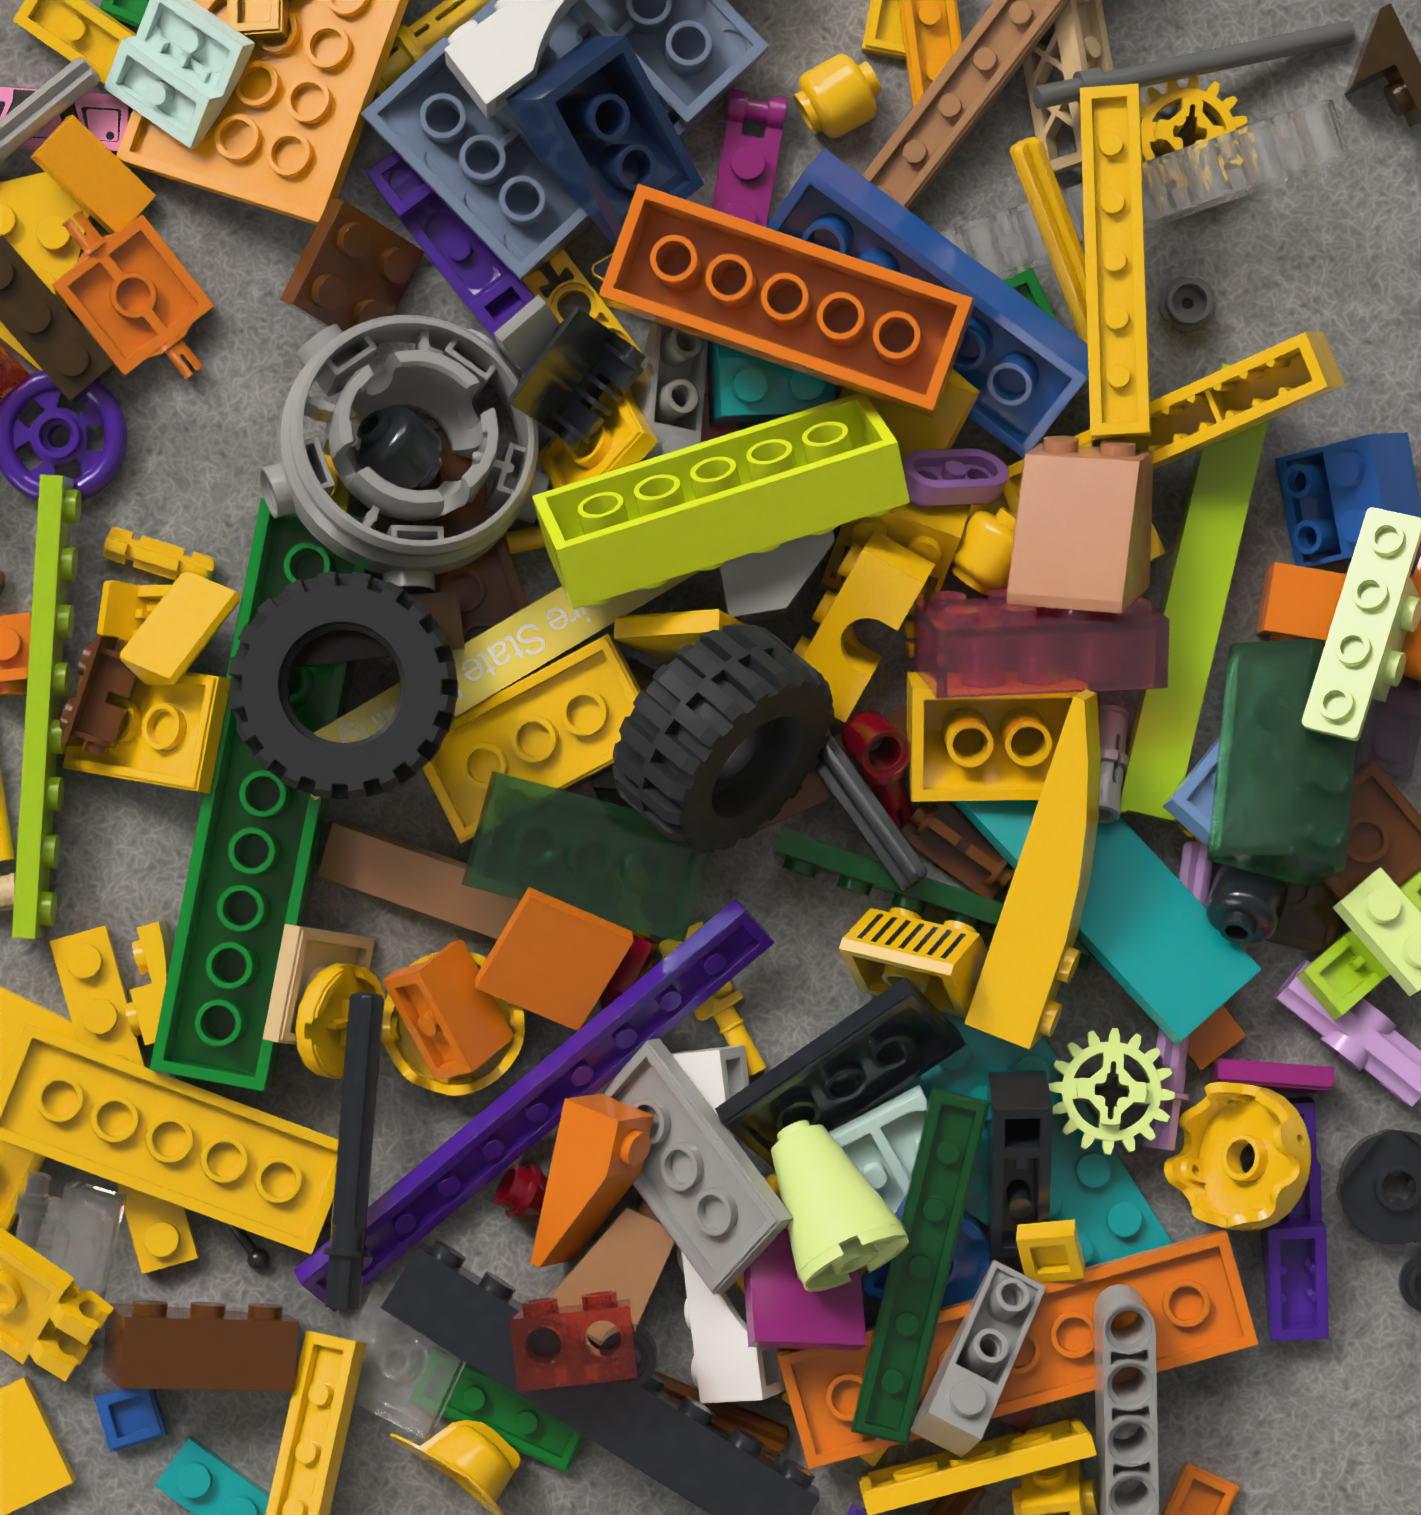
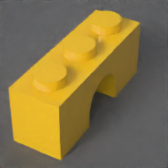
[793,531,935,723]

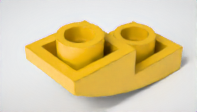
[125,921,173,1046]

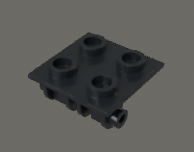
[506,306,646,450]

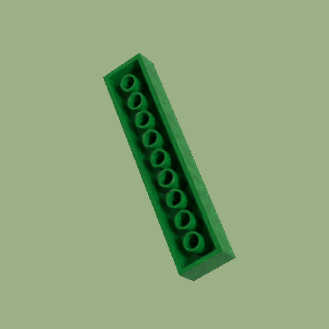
[149,498,381,1091]

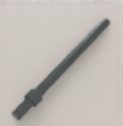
[1032,21,1355,109]

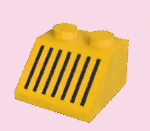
[839,907,988,1018]

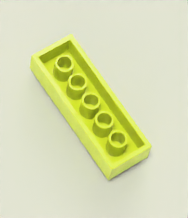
[532,393,910,610]

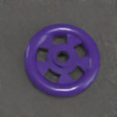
[0,370,127,501]

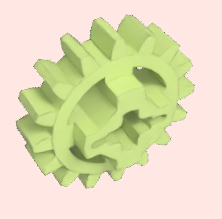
[1048,1028,1175,1155]

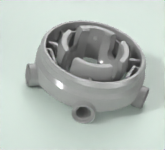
[259,315,549,595]

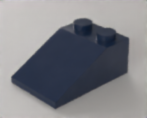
[506,36,704,247]

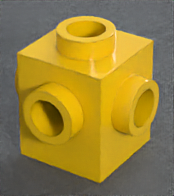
[1012,1460,1098,1515]

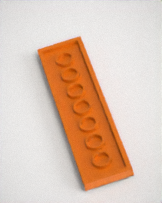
[777,1229,1259,1469]

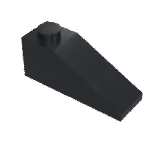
[987,1071,1053,1257]

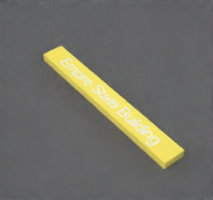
[310,570,699,800]

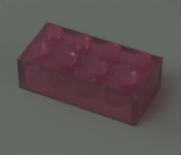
[914,589,1170,698]

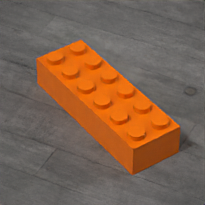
[599,184,974,419]

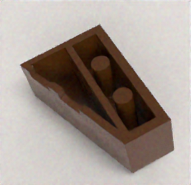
[102,1300,299,1392]

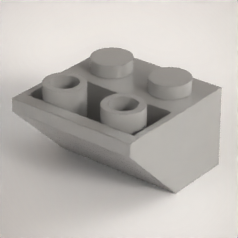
[718,530,835,623]

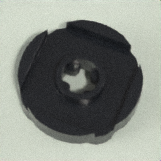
[1336,1129,1421,1245]

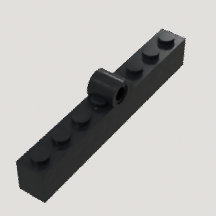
[381,1241,820,1515]

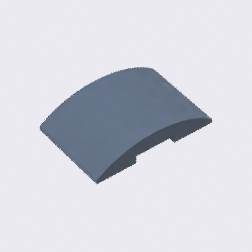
[361,0,770,281]

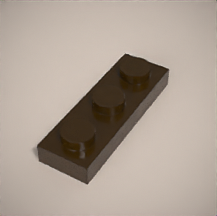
[0,234,117,404]

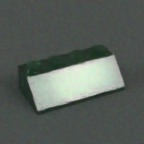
[1207,639,1357,888]

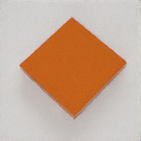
[475,887,634,1031]

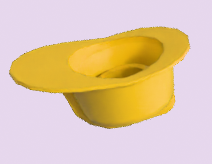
[389,1420,521,1515]

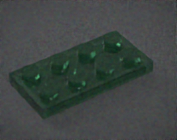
[462,771,708,942]

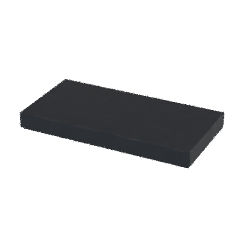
[715,977,966,1170]

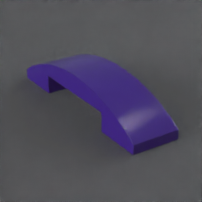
[365,150,535,346]

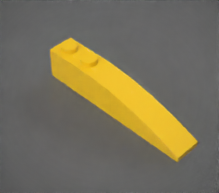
[1003,332,1346,515]
[964,689,1101,1049]

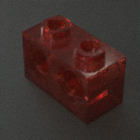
[510,1291,639,1392]

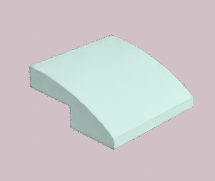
[104,0,256,148]

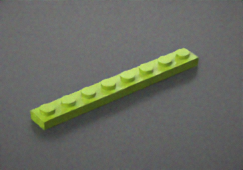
[12,474,82,939]

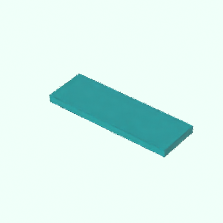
[952,800,1262,1046]

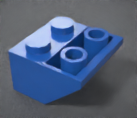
[1275,432,1421,568]

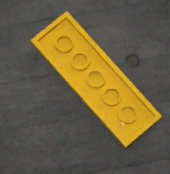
[0,1023,338,1254]

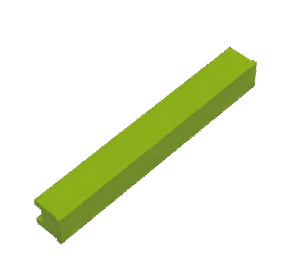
[1120,363,1269,823]

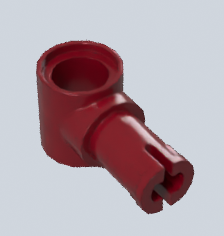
[842,710,914,827]

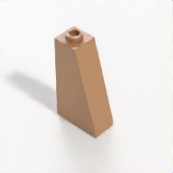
[487,1200,675,1378]

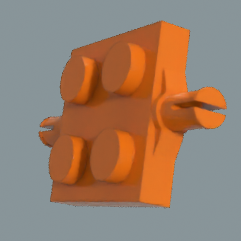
[52,210,214,380]

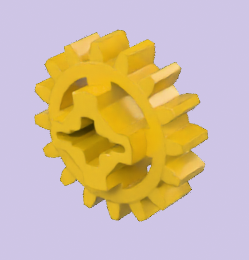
[1140,76,1250,203]

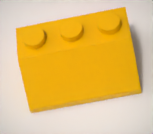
[907,670,1088,802]

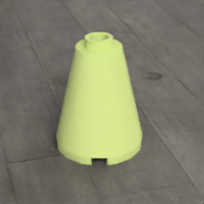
[771,1120,909,1292]

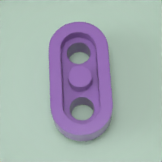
[902,449,1009,507]

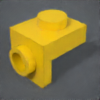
[97,580,172,642]

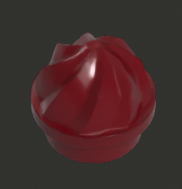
[495,1163,548,1221]

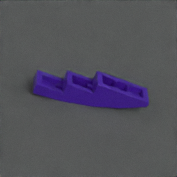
[1261,1097,1329,1342]

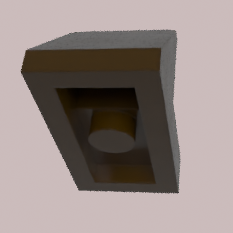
[1344,3,1421,127]

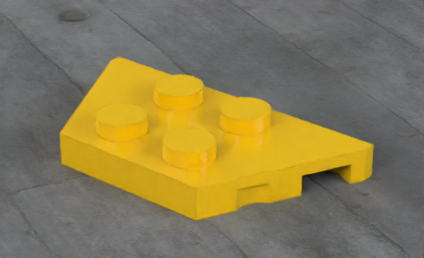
[0,172,93,371]

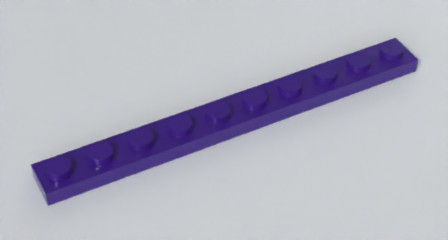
[294,899,775,1312]

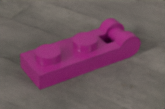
[712,89,788,227]

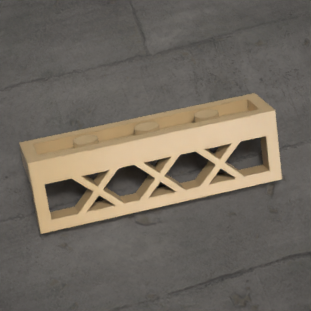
[1023,0,1114,174]

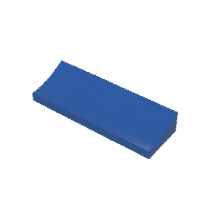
[766,148,1089,458]

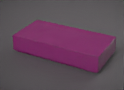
[1209,1058,1334,1095]

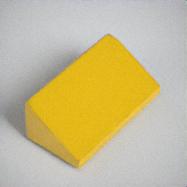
[119,572,241,685]

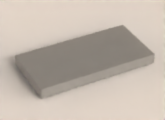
[601,1038,793,1295]

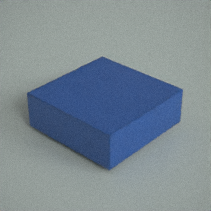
[94,1388,168,1453]

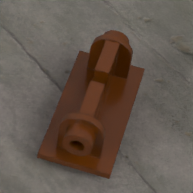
[60,634,138,757]
[900,801,1015,899]

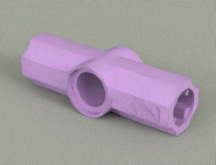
[1273,960,1421,1107]

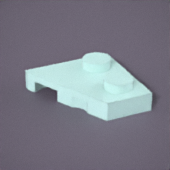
[829,1085,927,1214]

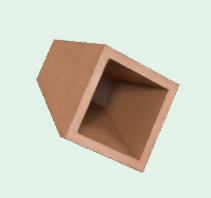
[1007,436,1154,613]

